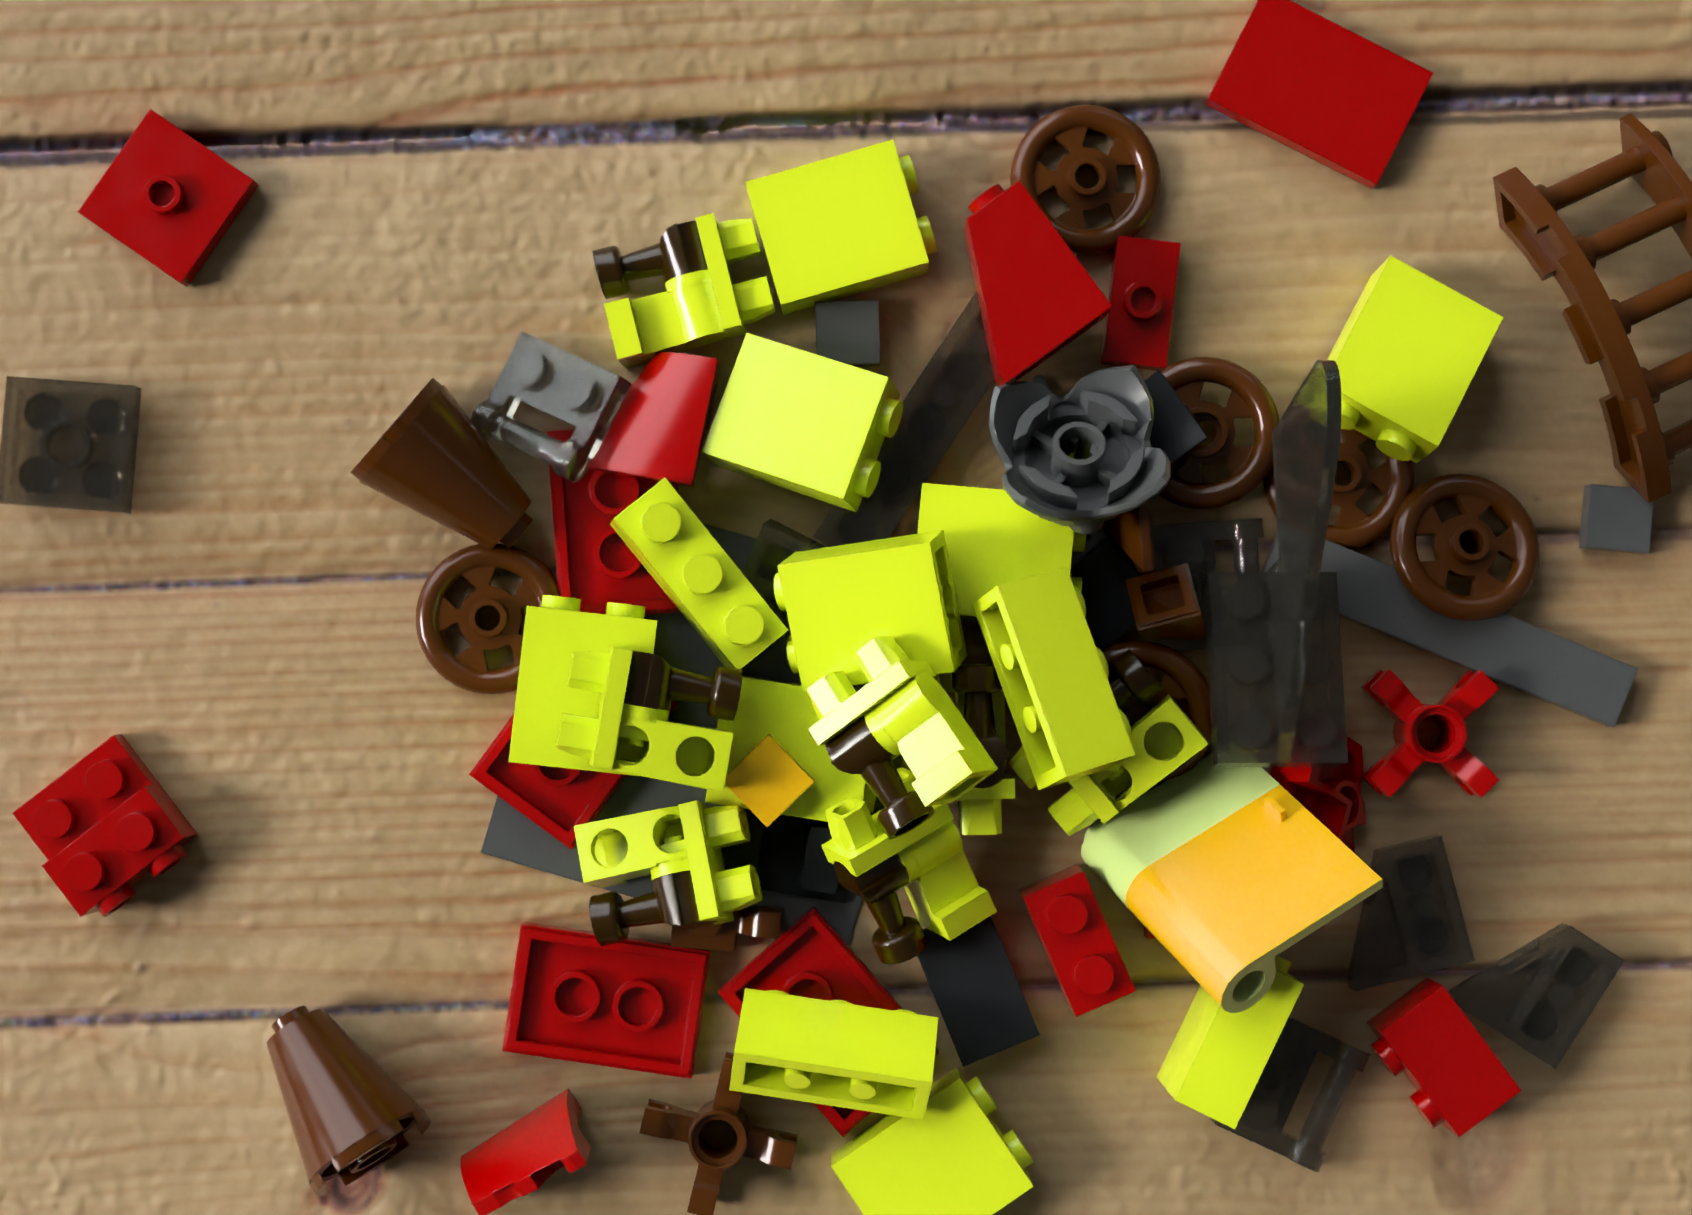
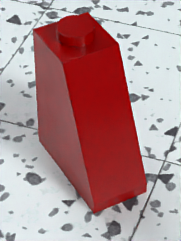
[964,180,1112,385]

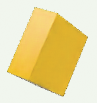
[725,733,814,827]

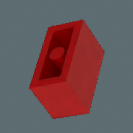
[1018,864,1136,1017]
[1366,977,1522,1137]

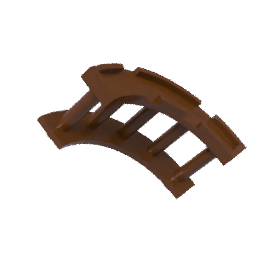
[1493,113,1692,503]

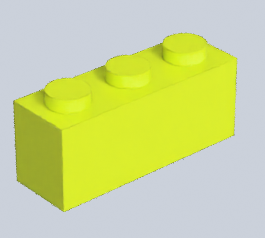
[610,478,788,669]
[972,566,1135,790]
[729,988,939,1120]

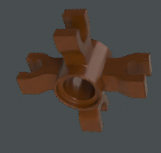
[639,1052,798,1215]

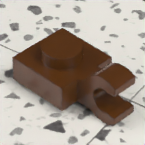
[670,905,784,952]

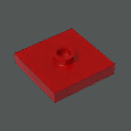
[78,109,259,287]

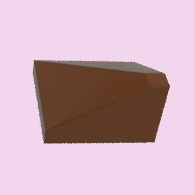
[1101,507,1156,575]
[1125,563,1208,639]

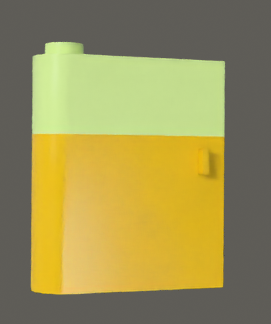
[1081,741,1383,1013]

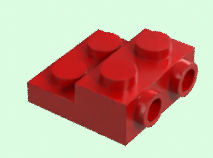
[13,734,198,917]

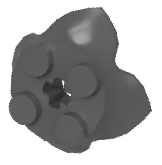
[989,365,1171,534]

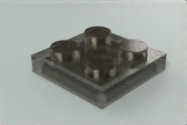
[0,376,142,514]

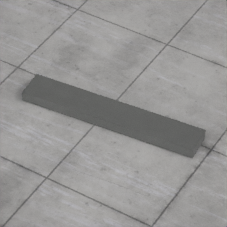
[1257,522,1638,727]

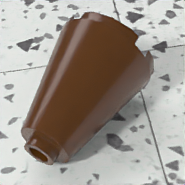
[350,378,533,549]
[266,1006,431,1196]

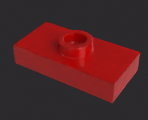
[1101,235,1181,371]

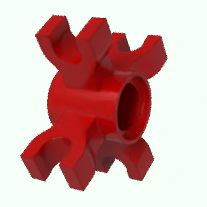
[1361,669,1499,798]

